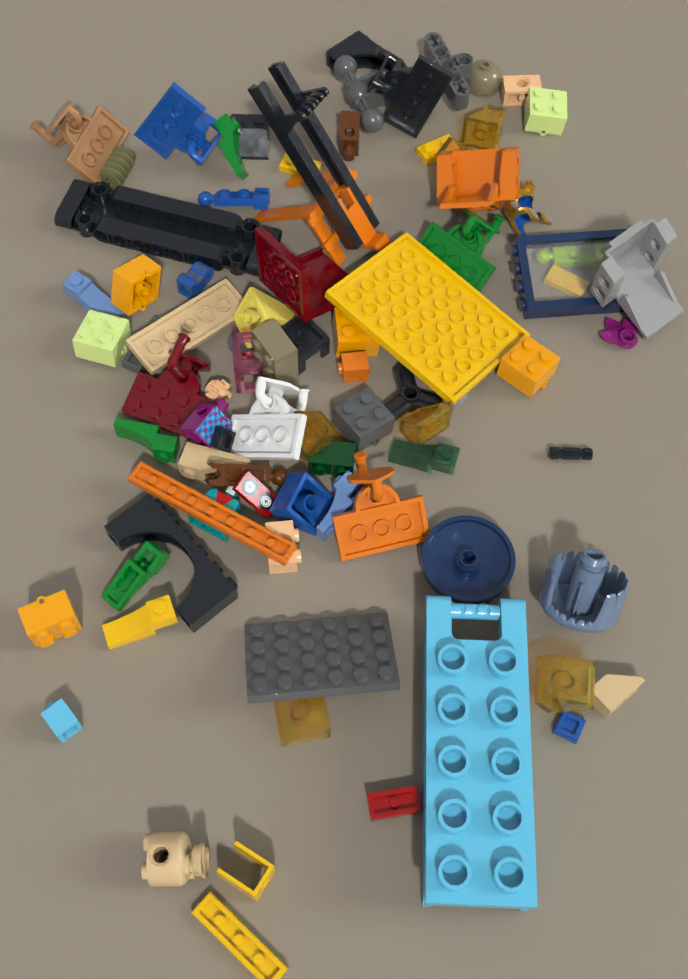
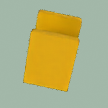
[216,840,276,902]

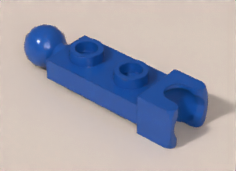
[198,188,270,210]

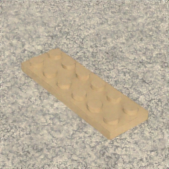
[125,278,243,376]

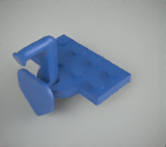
[134,82,221,166]

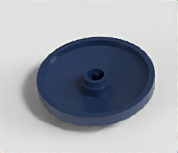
[421,515,516,604]

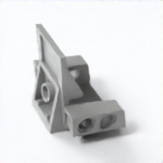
[590,217,684,340]

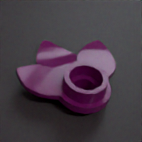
[600,317,638,349]

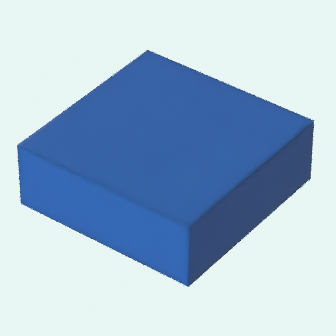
[553,709,586,744]

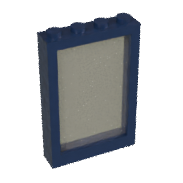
[510,229,627,319]

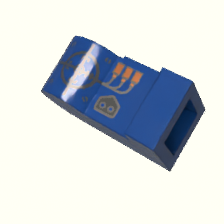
[176,261,214,299]

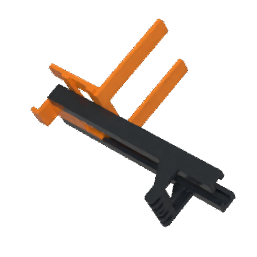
[247,61,391,266]

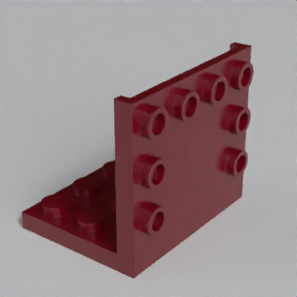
[254,226,348,323]

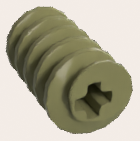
[99,145,135,190]

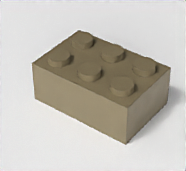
[250,319,299,387]

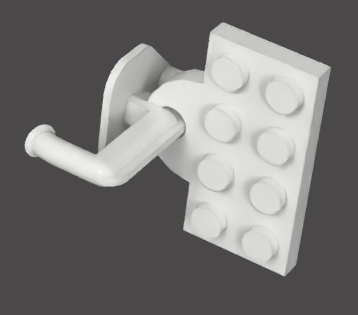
[230,377,310,460]

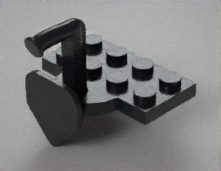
[368,45,454,138]

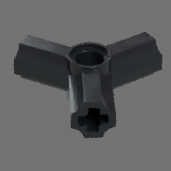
[384,366,444,421]

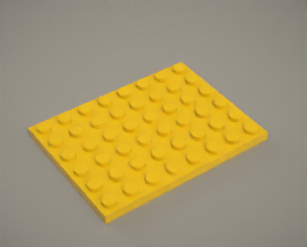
[324,232,531,406]

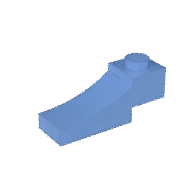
[62,271,127,318]
[316,470,362,542]

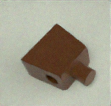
[339,111,360,162]

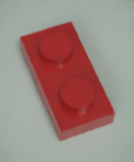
[366,785,422,822]

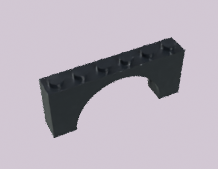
[327,30,408,106]
[104,493,238,633]

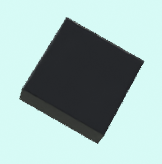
[210,425,236,453]

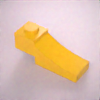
[102,595,178,650]

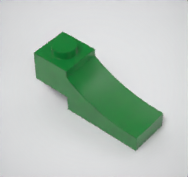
[214,113,249,179]
[113,418,180,463]
[101,541,171,611]

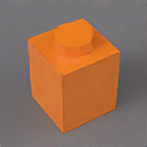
[337,351,369,383]

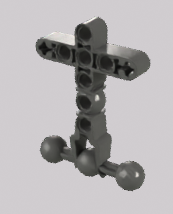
[334,32,473,133]

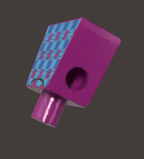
[180,398,233,448]

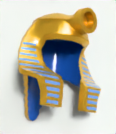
[504,179,553,236]

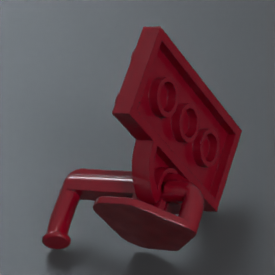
[121,332,215,440]

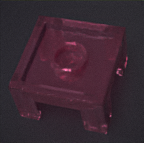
[232,332,261,393]

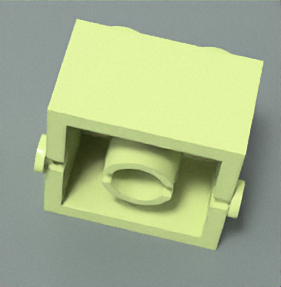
[524,86,567,136]
[72,309,132,367]

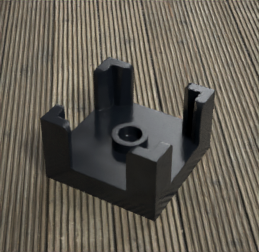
[281,316,330,375]

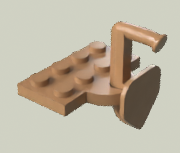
[30,100,130,184]

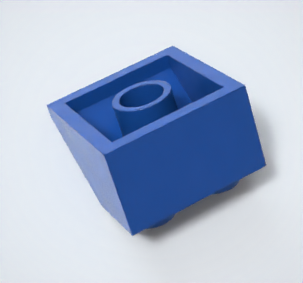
[269,472,334,536]

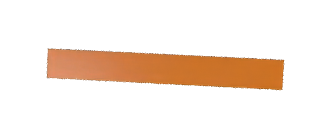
[127,461,297,566]

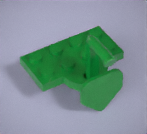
[419,208,505,292]

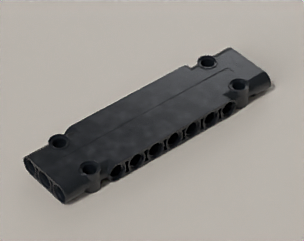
[54,179,282,277]

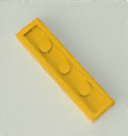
[191,892,288,979]

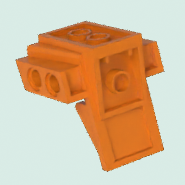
[437,146,520,212]

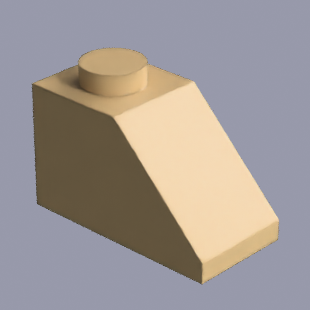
[585,674,645,719]

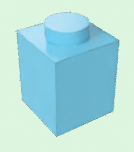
[40,698,83,743]

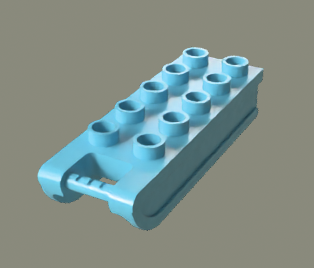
[422,595,538,911]

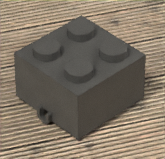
[331,388,395,452]

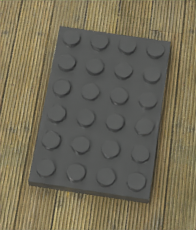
[245,613,400,704]

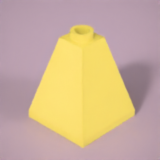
[233,287,296,348]

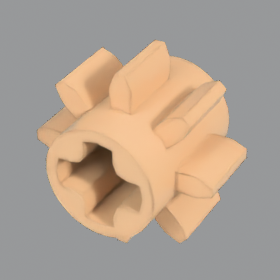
[205,379,232,402]

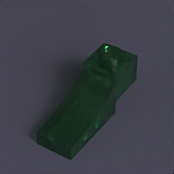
[388,439,460,475]

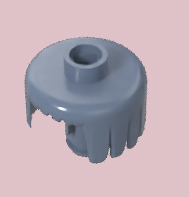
[539,548,629,633]

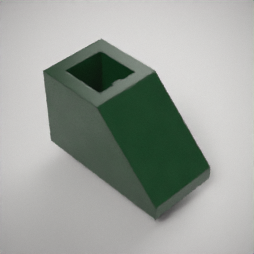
[308,441,356,477]

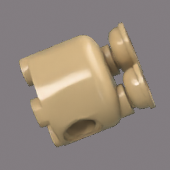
[141,831,210,887]

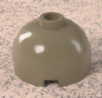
[465,60,502,97]

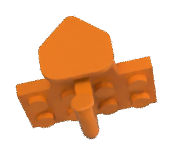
[331,452,429,561]

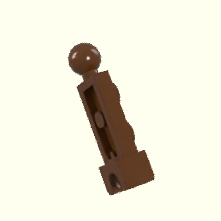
[205,460,288,488]

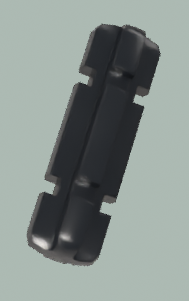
[548,447,593,460]

